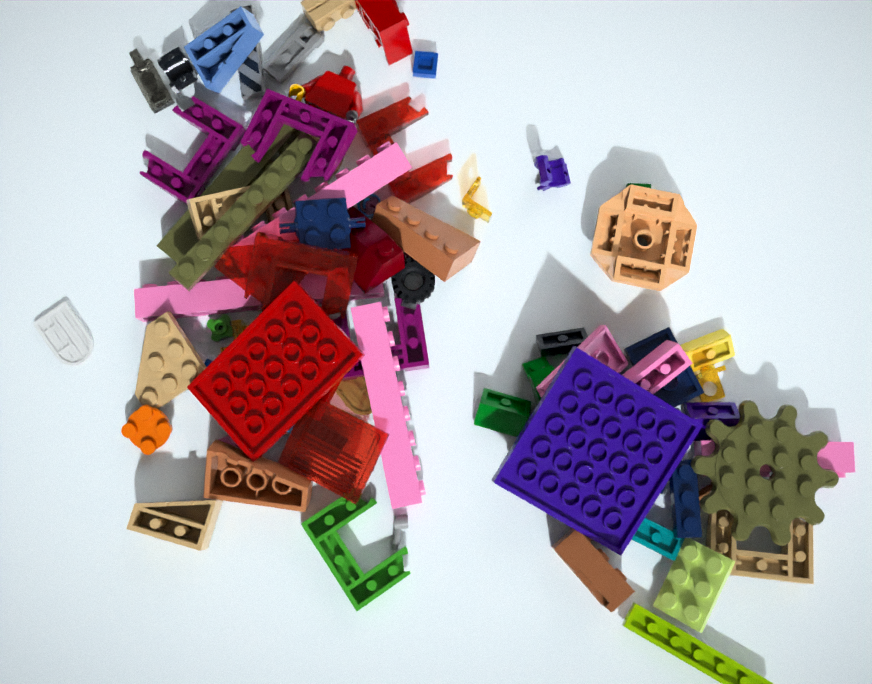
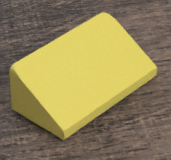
[680,329,735,372]

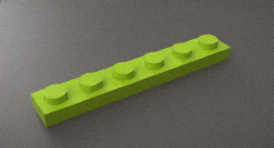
[621,602,774,684]

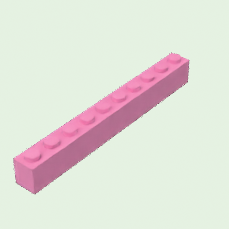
[134,263,385,322]

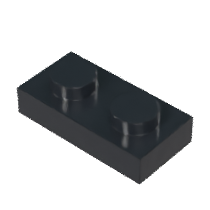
[536,327,588,357]

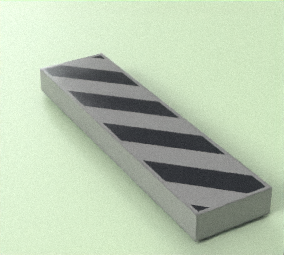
[230,5,266,101]

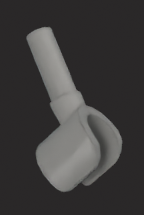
[392,514,409,550]

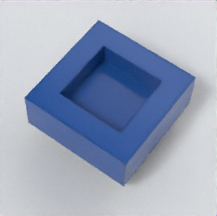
[412,51,439,79]

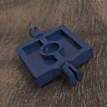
[279,198,366,253]

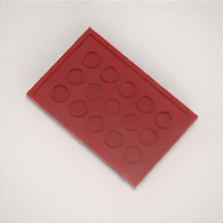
[187,281,365,462]

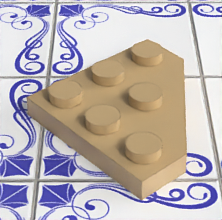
[135,311,206,409]

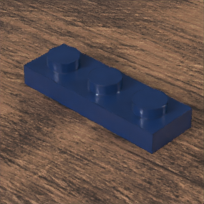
[669,460,702,538]

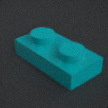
[631,518,685,561]

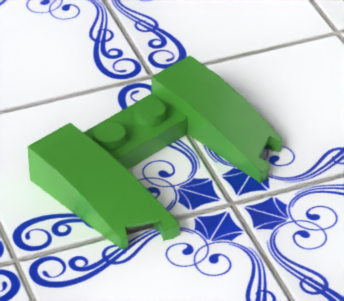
[301,488,411,611]

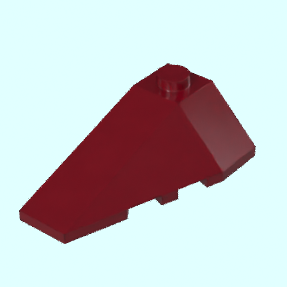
[341,206,405,294]

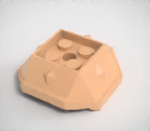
[590,184,697,291]

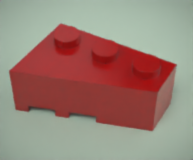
[355,0,413,66]

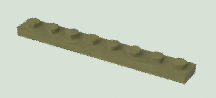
[168,132,318,291]

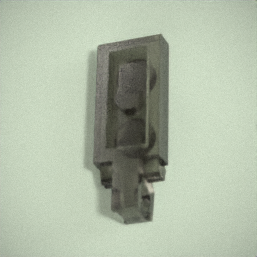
[128,48,175,114]

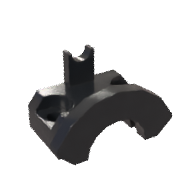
[157,46,199,95]

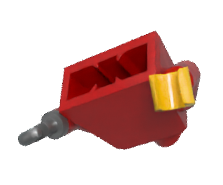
[288,65,363,125]

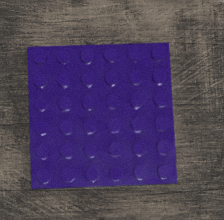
[491,346,703,556]

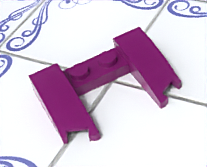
[240,89,358,182]
[139,96,246,206]
[333,298,430,381]

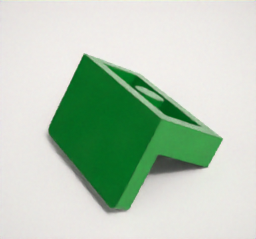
[474,388,532,437]

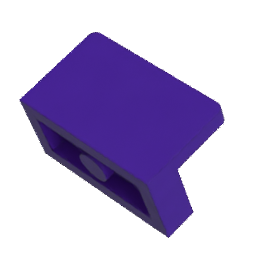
[684,402,740,441]

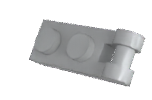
[262,22,325,85]

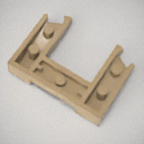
[186,186,293,266]
[706,509,814,585]

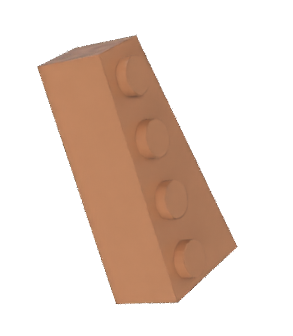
[372,195,481,282]
[203,439,314,512]

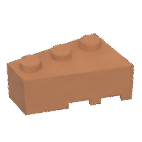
[551,528,635,613]

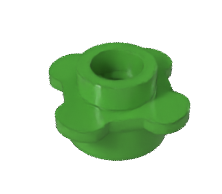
[207,314,235,342]

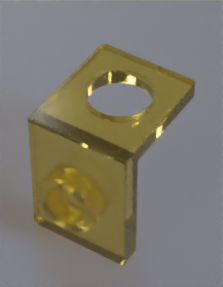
[462,176,492,223]
[695,364,726,402]

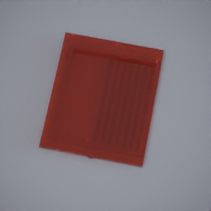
[278,399,390,504]

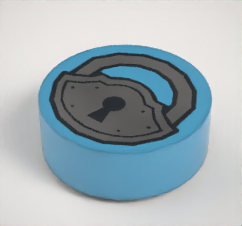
[357,193,381,219]

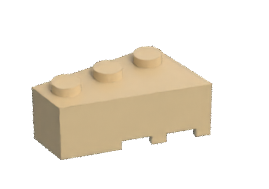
[126,500,223,551]

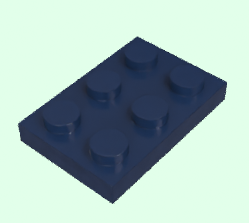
[623,327,704,408]

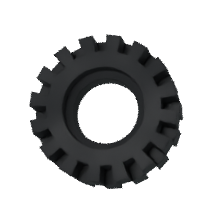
[391,258,435,304]

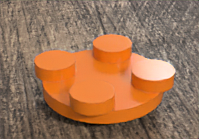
[121,405,173,455]

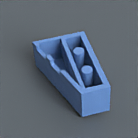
[184,6,264,94]

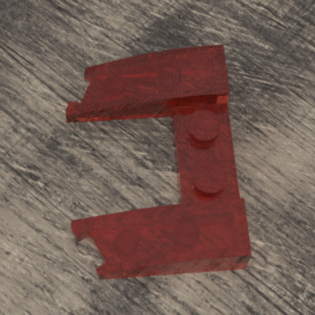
[356,96,453,204]
[244,232,358,319]

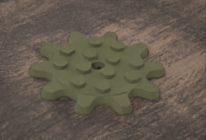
[690,400,839,546]

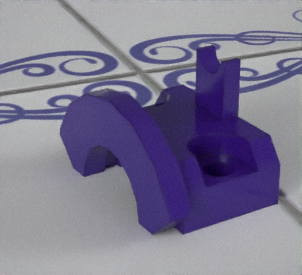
[533,155,571,191]

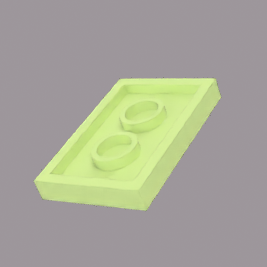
[653,538,736,633]

